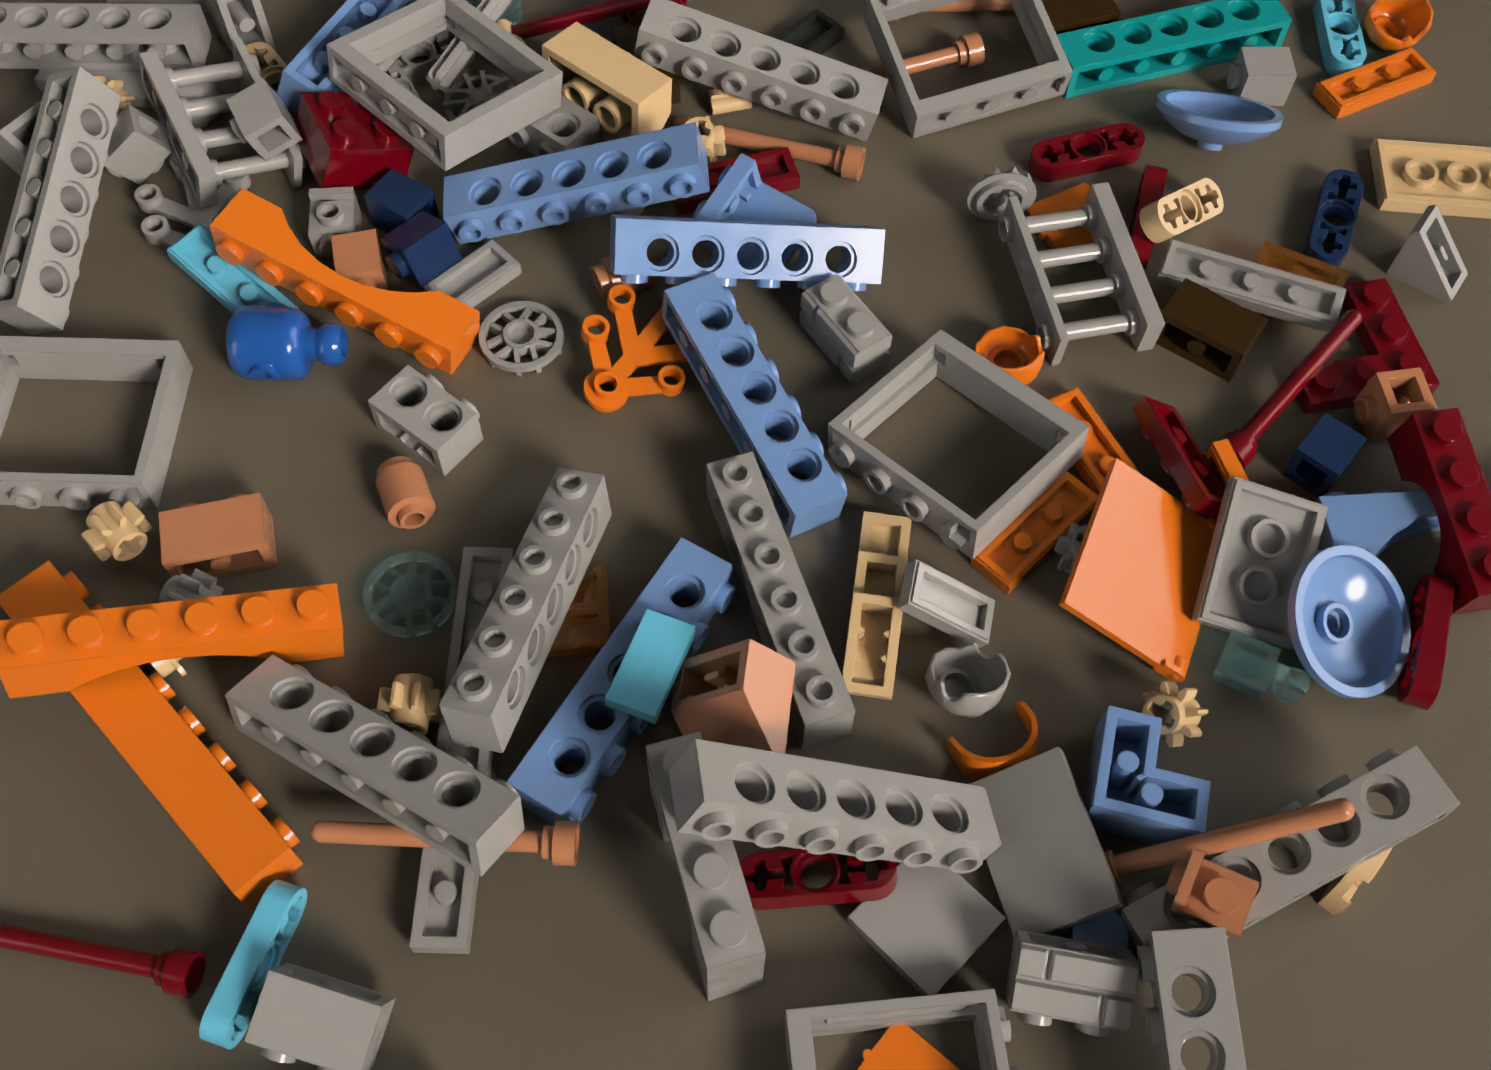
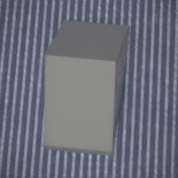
[1386,204,1468,302]

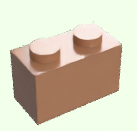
[158,492,278,579]

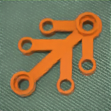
[581,284,688,413]

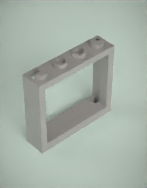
[326,0,563,171]
[863,0,1073,139]
[828,329,1089,560]
[0,336,193,511]
[783,989,1018,1070]

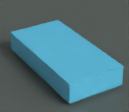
[605,608,696,724]

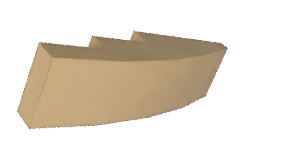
[842,511,912,700]

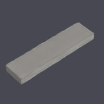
[1155,239,1347,333]

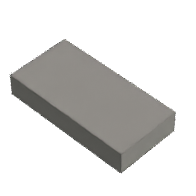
[423,239,522,308]
[897,559,995,648]

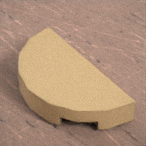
[1317,847,1393,915]

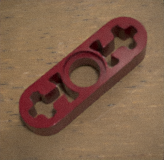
[1028,123,1145,182]
[1129,164,1168,270]
[1397,573,1455,710]
[740,849,898,910]

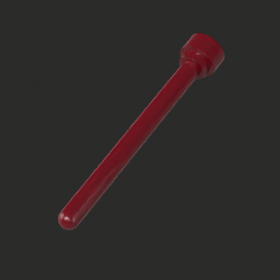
[511,0,687,39]
[1219,309,1362,469]
[0,923,206,998]

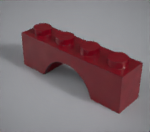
[1387,407,1491,615]

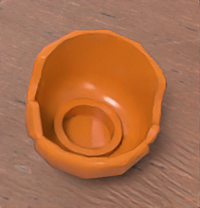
[1364,0,1433,51]
[974,325,1045,385]

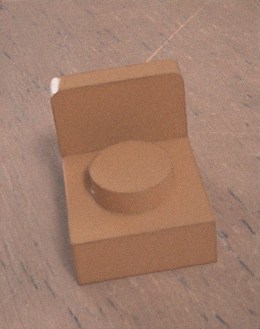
[1164,847,1260,940]

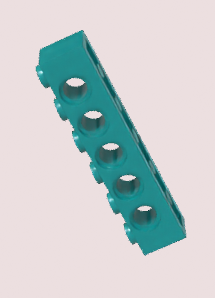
[1057,0,1292,99]

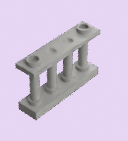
[139,37,307,208]
[998,182,1165,366]

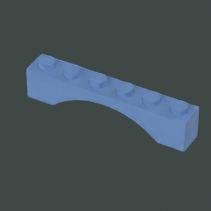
[1316,487,1491,556]

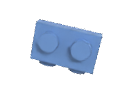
[693,153,817,267]

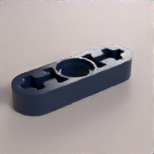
[1302,169,1364,273]

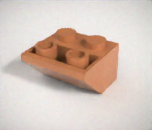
[671,639,796,753]

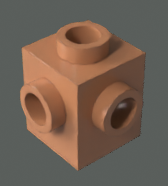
[1353,367,1437,441]

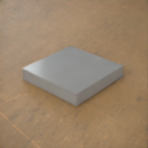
[847,863,1006,996]

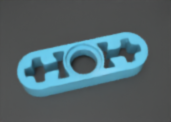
[1312,0,1367,76]
[199,879,307,1050]

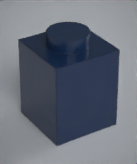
[364,169,440,233]
[380,210,462,287]
[1281,413,1368,497]

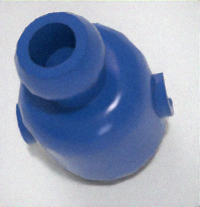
[226,302,348,381]

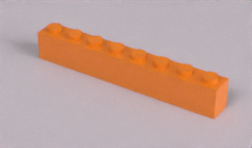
[0,560,303,909]

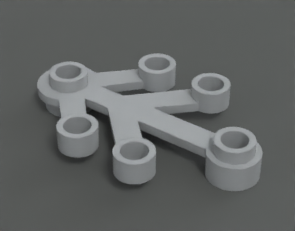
[134,150,251,247]

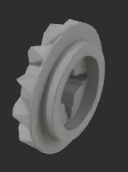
[966,166,1037,221]

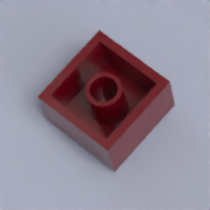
[295,91,414,190]

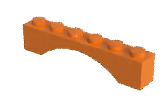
[210,188,480,375]
[0,583,344,699]

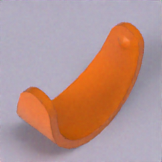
[945,701,1038,782]

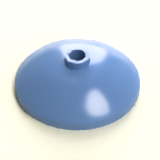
[1155,89,1284,151]
[1287,545,1411,699]

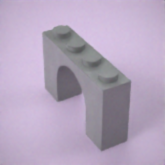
[645,731,766,1001]

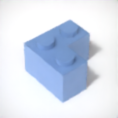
[1083,705,1211,845]

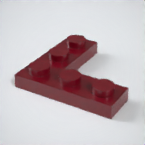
[1291,278,1440,414]

